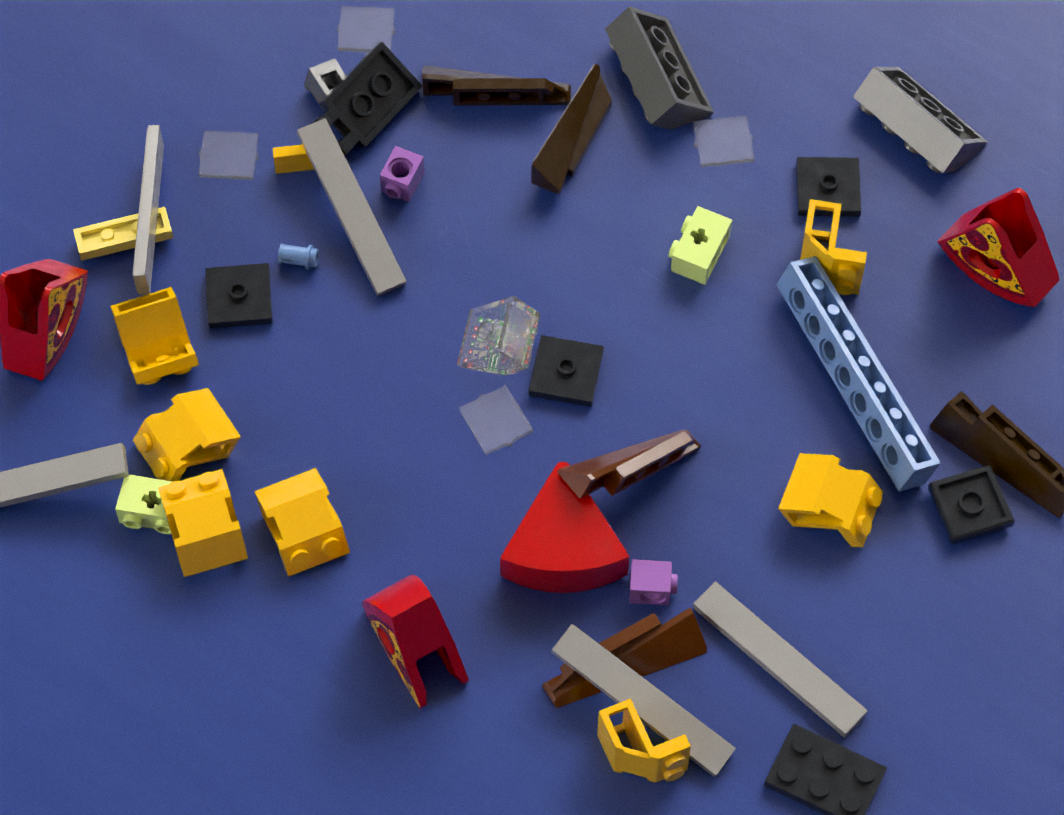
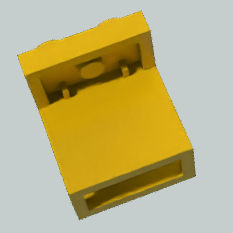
[800,199,867,295]
[110,287,199,385]
[133,388,241,482]
[778,453,883,548]
[254,468,350,577]
[158,469,248,577]
[597,698,691,782]

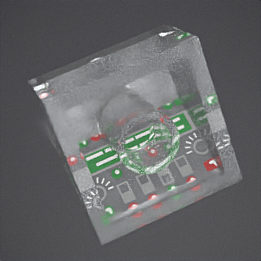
[457,296,540,376]

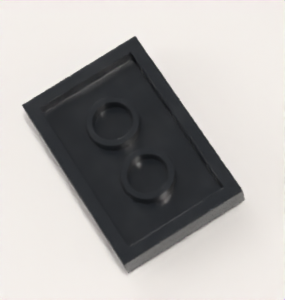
[764,723,887,815]

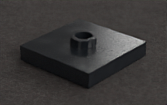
[796,157,861,217]
[205,263,273,329]
[529,335,604,407]
[928,465,1015,544]

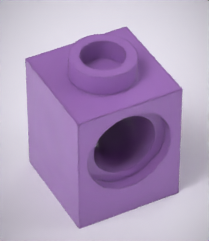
[380,146,425,202]
[629,559,678,606]

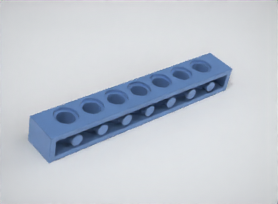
[776,256,941,492]

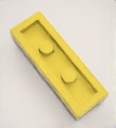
[73,207,173,261]

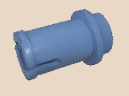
[278,243,319,270]

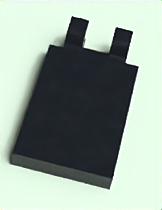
[311,41,423,155]

